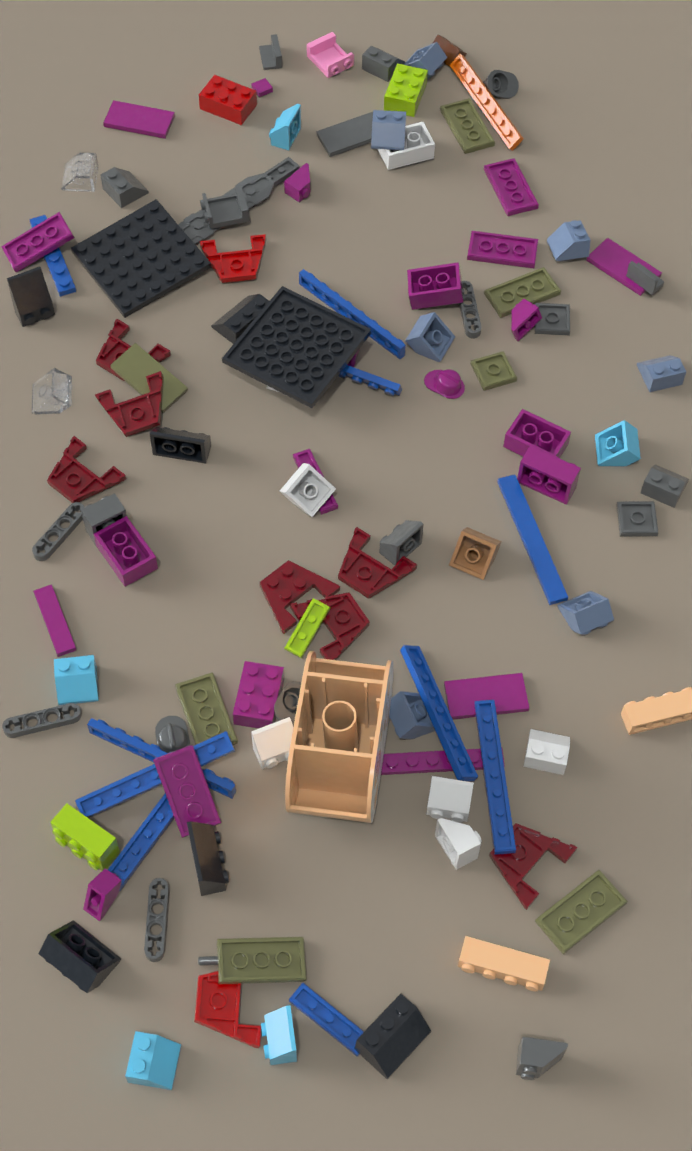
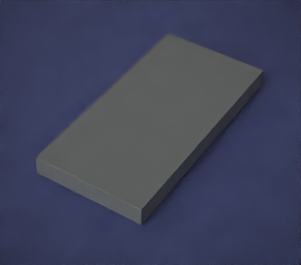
[316,112,373,157]

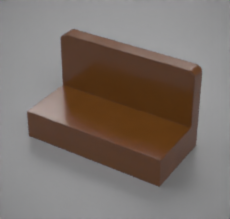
[433,34,467,67]

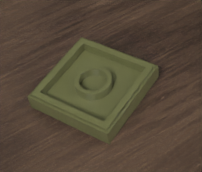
[470,351,517,391]

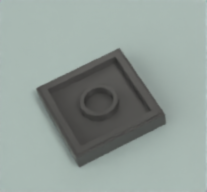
[535,303,570,336]
[616,501,658,537]

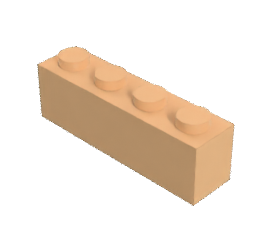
[621,687,692,735]
[458,936,550,991]

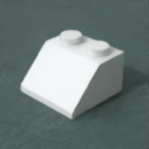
[280,463,336,517]
[252,717,293,769]
[523,729,570,775]
[426,776,474,822]
[435,818,482,870]

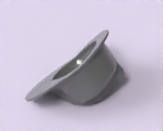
[483,70,519,98]
[274,681,301,726]
[155,716,190,753]

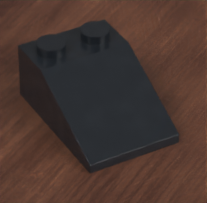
[7,266,55,327]

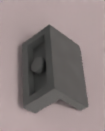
[259,34,282,70]
[626,261,664,295]

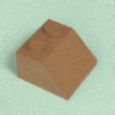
[449,527,502,580]

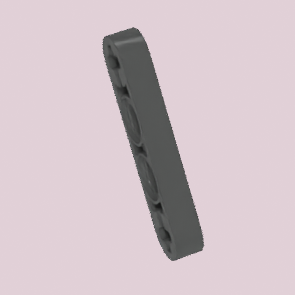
[459,281,481,339]
[32,502,85,561]
[2,703,81,738]
[144,878,169,962]

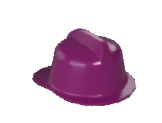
[424,369,465,399]

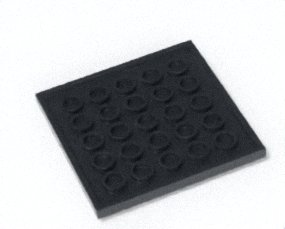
[71,199,211,318]
[222,286,371,408]

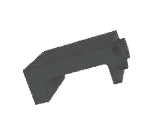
[200,185,250,229]

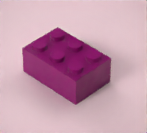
[407,262,463,310]
[503,409,571,458]
[517,446,581,505]
[94,516,158,587]
[233,661,284,729]

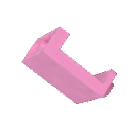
[307,32,354,78]

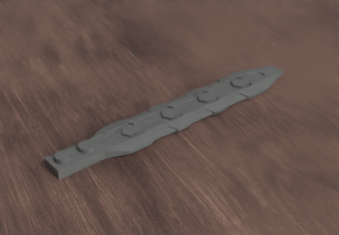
[178,157,300,245]

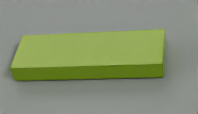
[284,598,330,659]

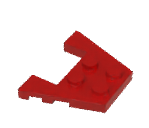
[200,234,266,283]
[194,971,261,1048]

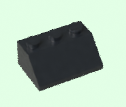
[211,294,269,344]
[150,427,211,464]
[187,821,229,896]
[38,920,121,993]
[354,994,431,1080]

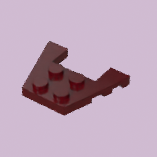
[96,319,171,381]
[95,371,163,437]
[47,436,126,503]
[338,527,417,599]
[260,560,340,634]
[290,592,370,660]
[489,823,577,910]

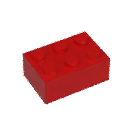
[199,74,257,126]

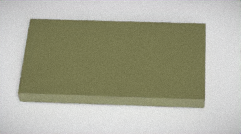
[440,98,495,154]
[484,267,561,318]
[110,343,188,413]
[175,672,238,745]
[535,870,628,954]
[217,937,306,984]

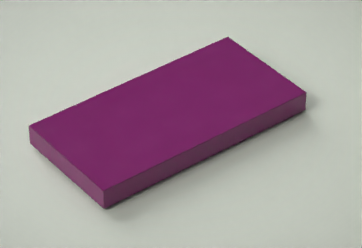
[103,100,175,139]
[484,158,539,216]
[1,212,75,272]
[467,231,538,269]
[586,238,662,296]
[444,673,529,720]
[153,745,221,838]

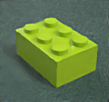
[384,63,428,117]
[50,803,120,871]

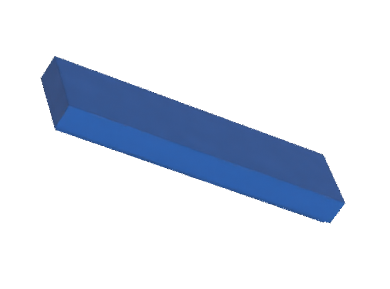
[289,983,364,1057]

